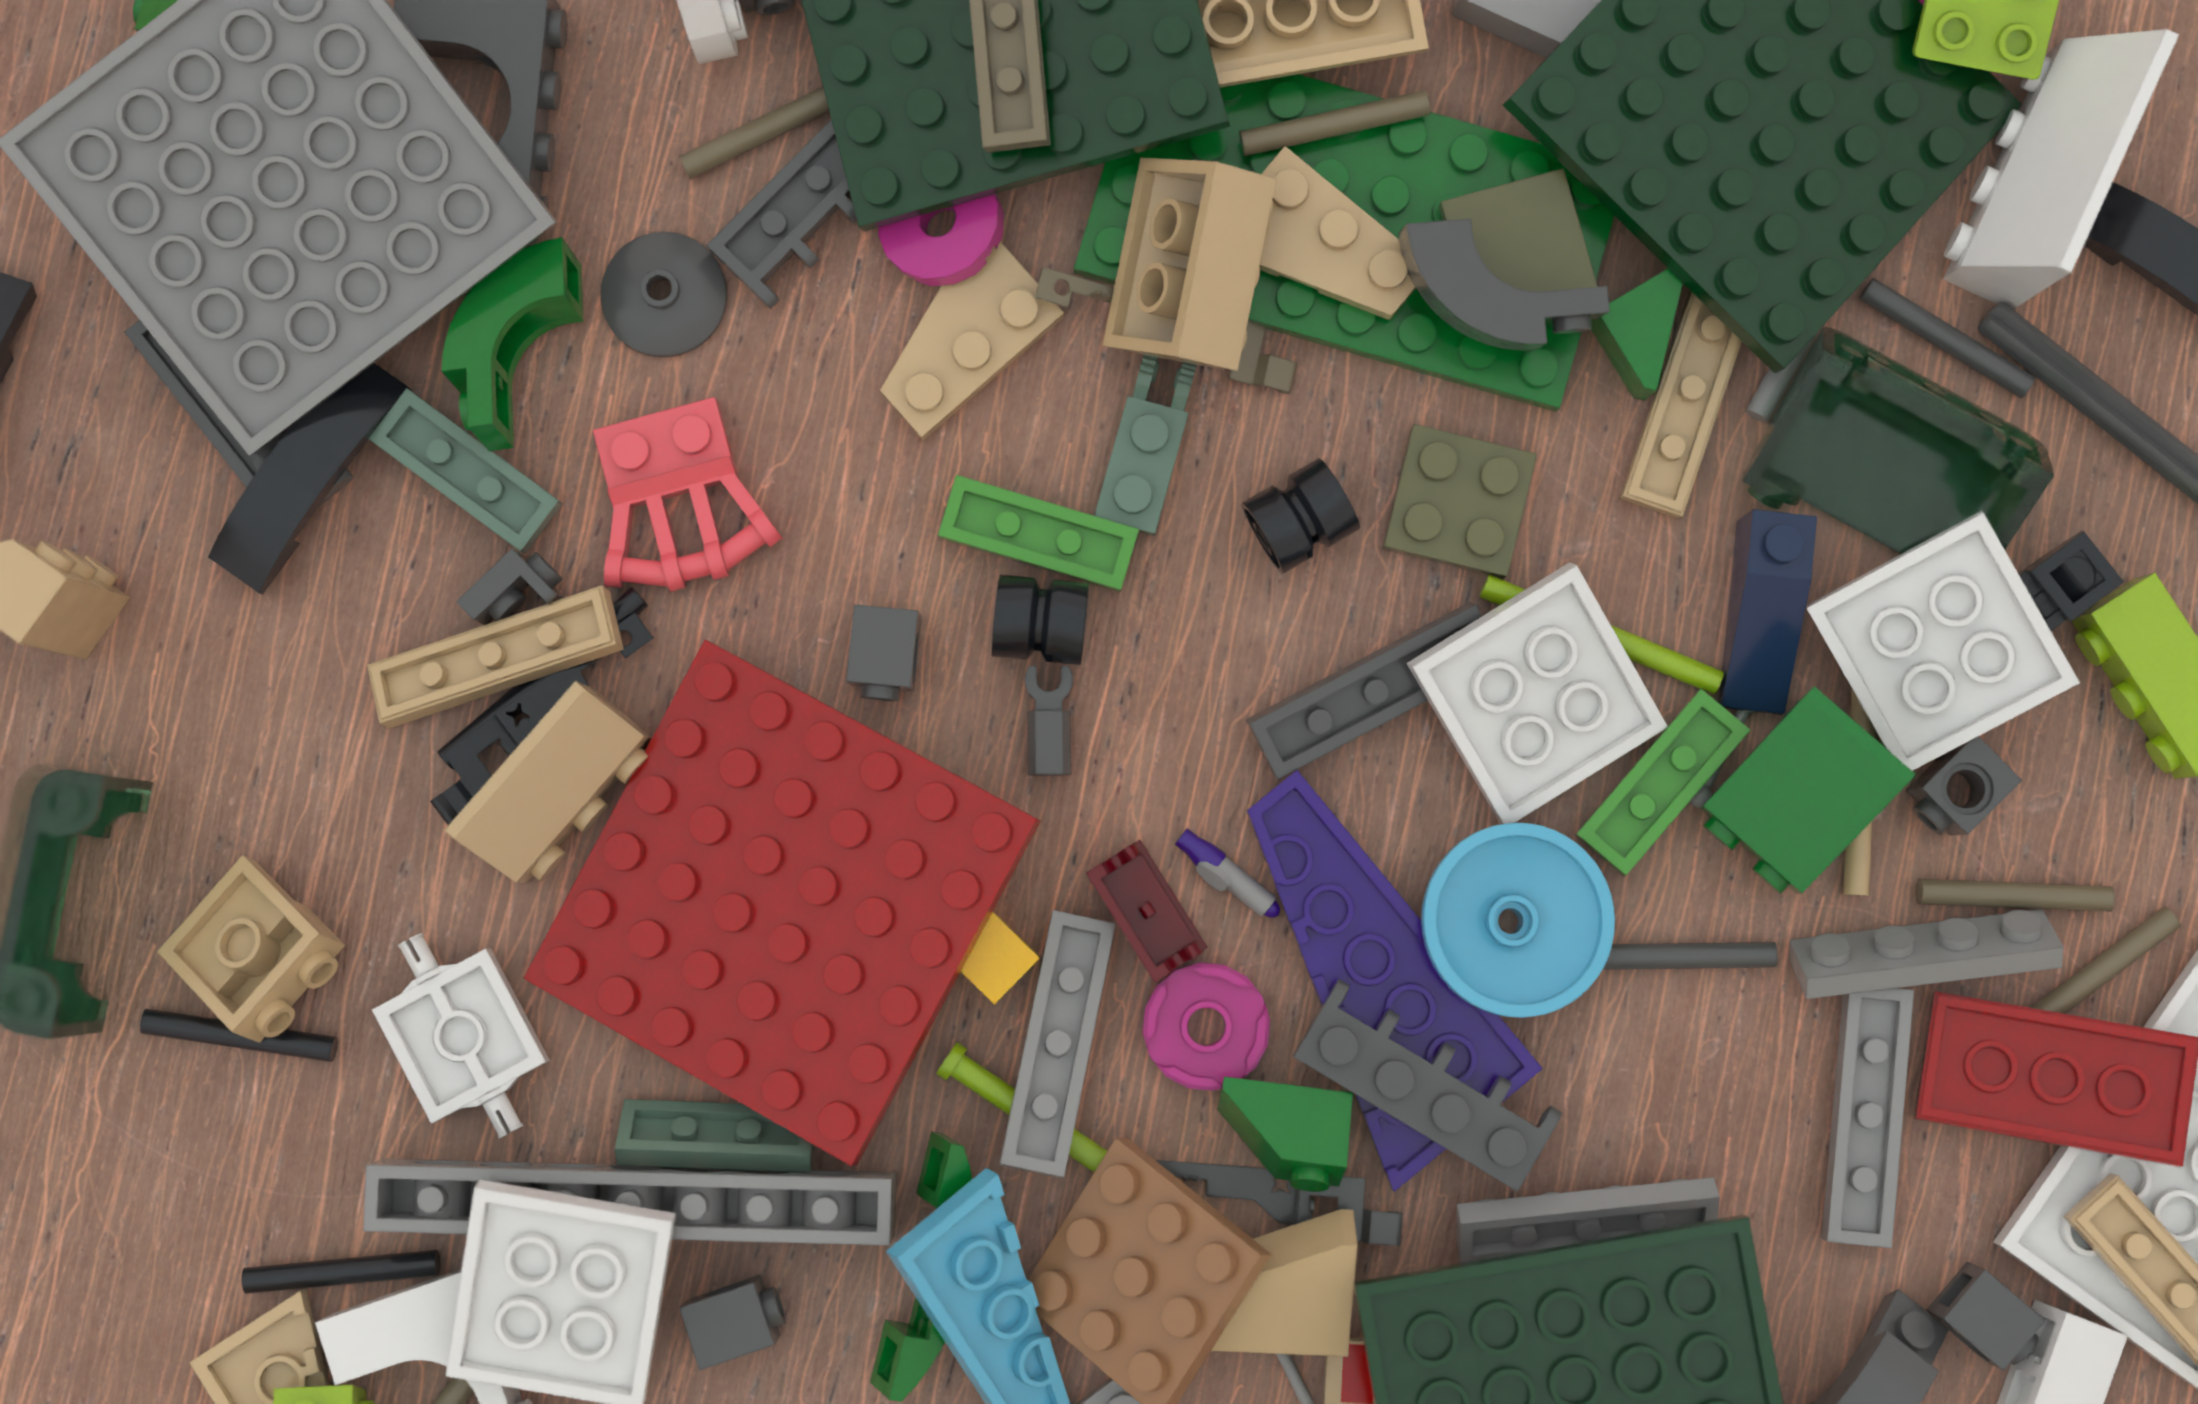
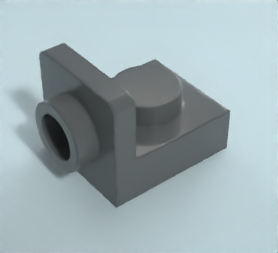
[456,548,565,625]

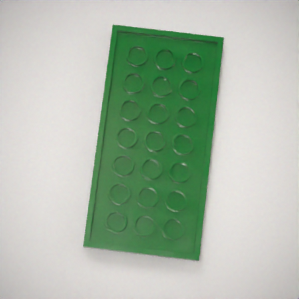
[1074,74,1614,412]

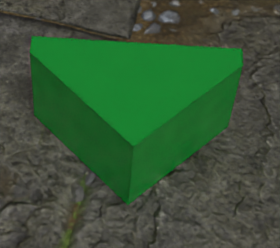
[1591,269,1683,401]

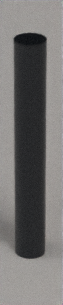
[140,1009,338,1062]
[242,1250,440,1294]

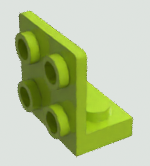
[1912,0,2059,80]

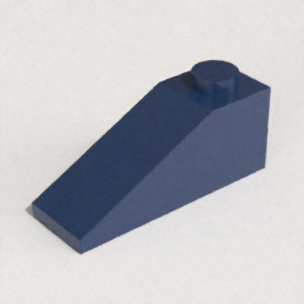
[1719,509,1817,715]

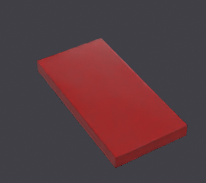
[1914,991,2198,1167]

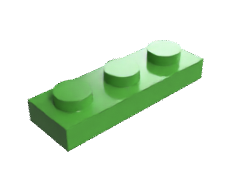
[938,475,1139,593]
[1575,689,1750,877]

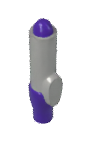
[1175,828,1280,918]

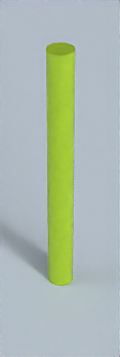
[1479,574,1724,695]

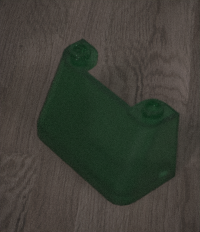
[1742,327,2054,554]
[0,764,153,1039]

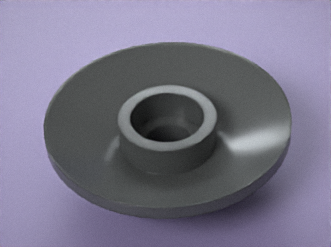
[601,232,727,357]

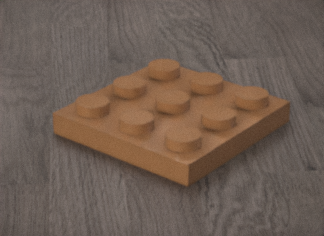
[1028,1138,1272,1404]

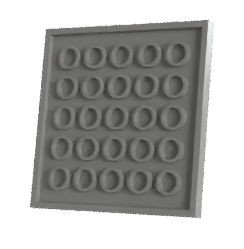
[0,0,558,456]

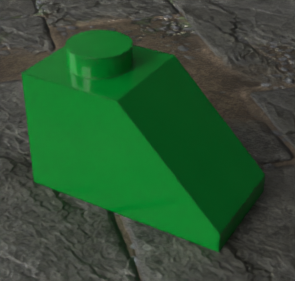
[1217,1077,1353,1192]

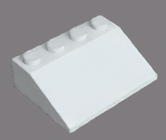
[1943,29,2179,309]

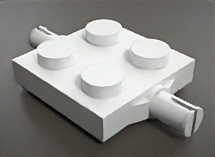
[372,933,550,1139]

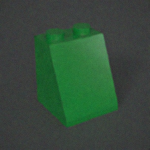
[1700,686,1916,894]

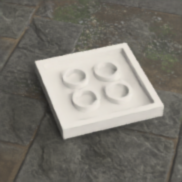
[1806,511,2080,771]
[1406,562,1668,824]
[445,1180,676,1404]

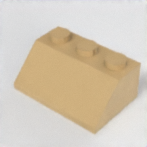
[1102,158,1277,371]
[0,540,131,659]
[444,681,652,883]

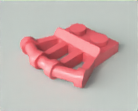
[593,397,783,592]

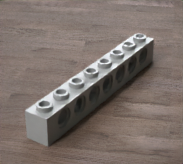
[363,1158,897,1245]

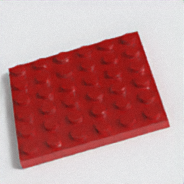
[523,640,1041,1166]

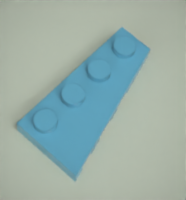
[886,1168,1070,1404]

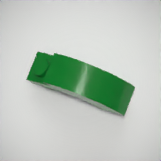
[441,237,584,451]

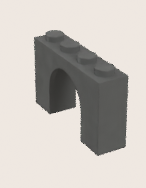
[394,0,568,248]

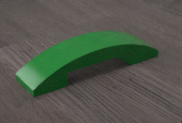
[870,1131,972,1402]

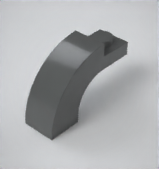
[1398,218,1610,350]
[1812,1289,1949,1404]

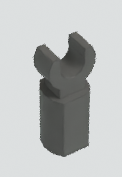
[1025,666,1073,776]

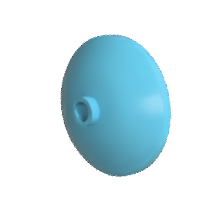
[1421,823,1615,1017]

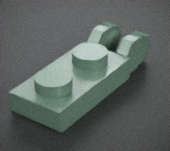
[1094,355,1197,536]

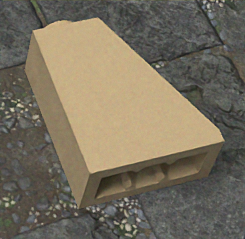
[1211,1209,1357,1357]

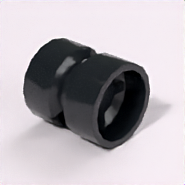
[1241,458,1360,574]
[992,575,1089,665]

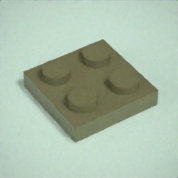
[1382,424,1537,579]

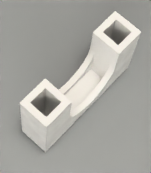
[315,1269,533,1404]

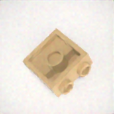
[157,855,345,1043]

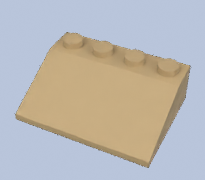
[1198,0,1429,88]

